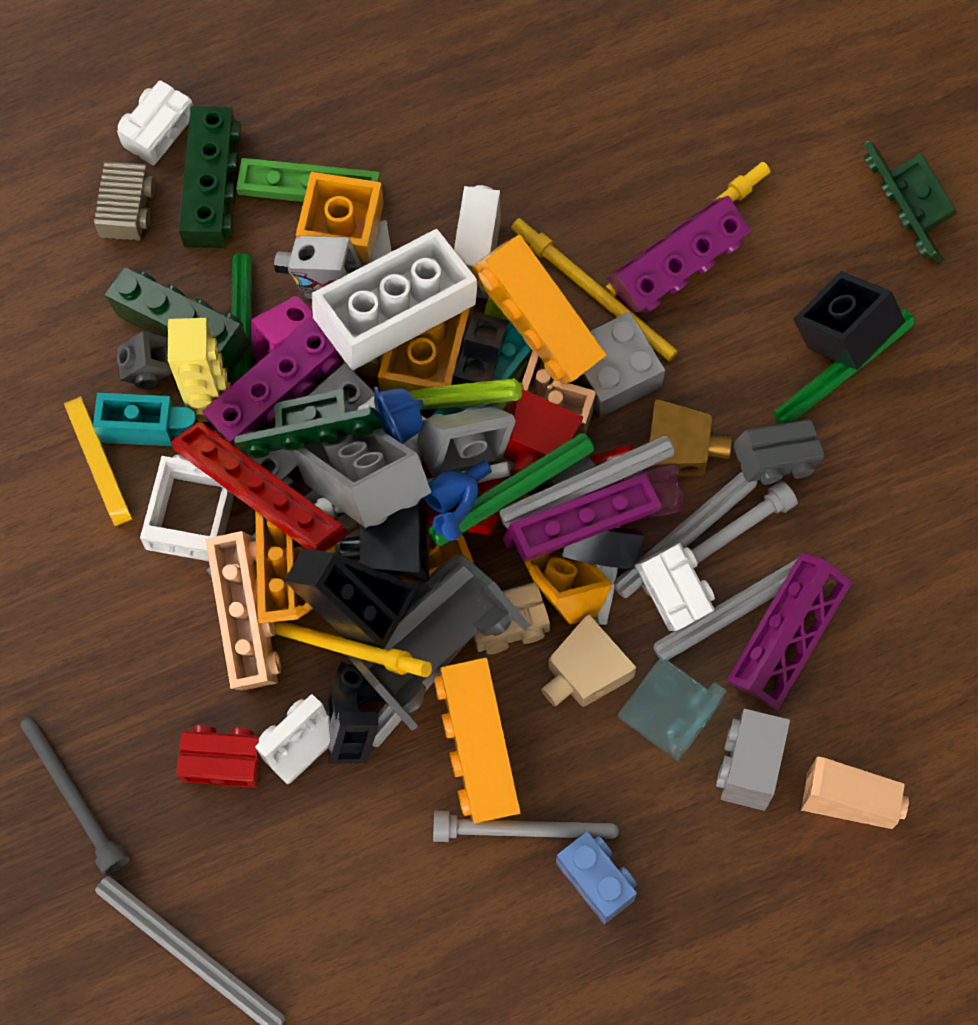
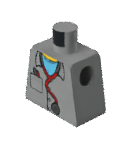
[274,236,363,294]

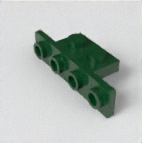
[863,140,958,264]
[234,388,385,458]

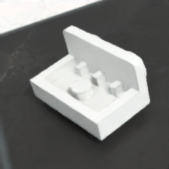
[255,694,330,784]

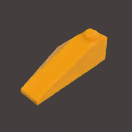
[504,493,613,625]

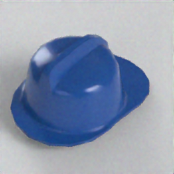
[374,387,424,444]

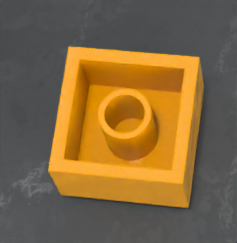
[296,172,384,265]

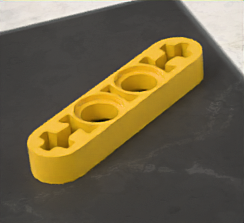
[64,396,132,527]

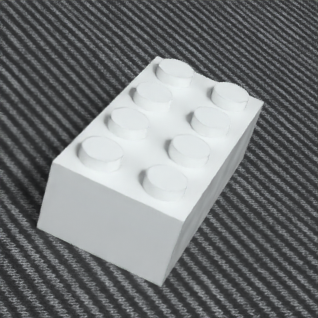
[312,229,477,370]

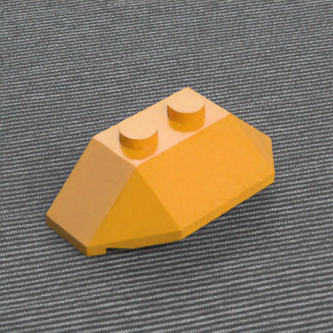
[255,511,336,624]

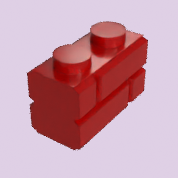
[177,725,261,788]

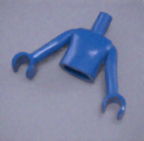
[419,460,492,541]

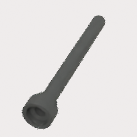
[20,717,130,876]

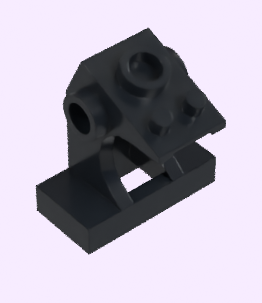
[326,661,385,763]

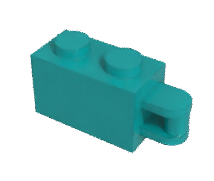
[93,393,198,446]

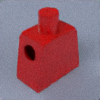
[503,389,583,475]

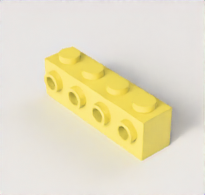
[168,317,231,422]

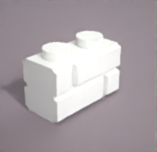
[117,80,193,165]
[635,543,715,631]

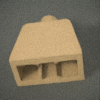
[541,614,636,707]

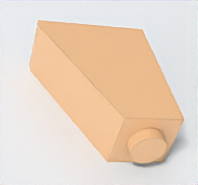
[801,756,909,829]

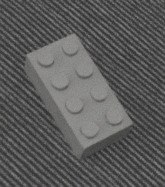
[292,429,431,528]

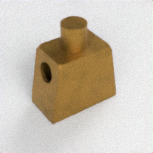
[646,399,732,477]

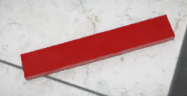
[171,421,347,551]

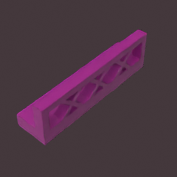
[502,473,662,562]
[726,553,852,711]

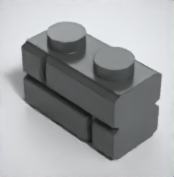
[733,419,824,485]

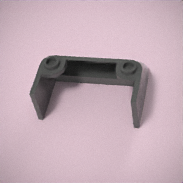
[347,555,530,731]

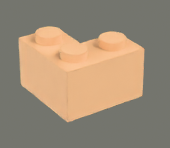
[522,351,596,437]

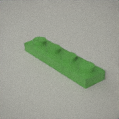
[236,158,380,202]

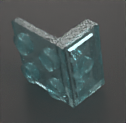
[618,658,727,762]

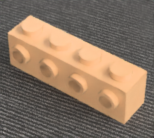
[205,531,281,691]

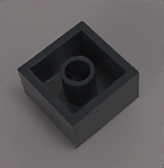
[793,271,905,370]

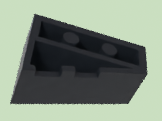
[284,548,419,649]

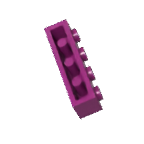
[606,196,751,314]
[202,316,344,451]

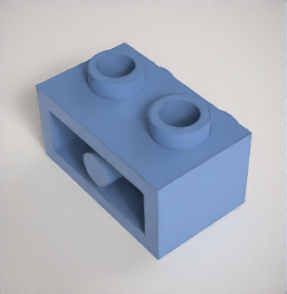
[556,831,637,925]

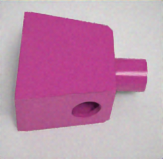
[251,296,313,363]

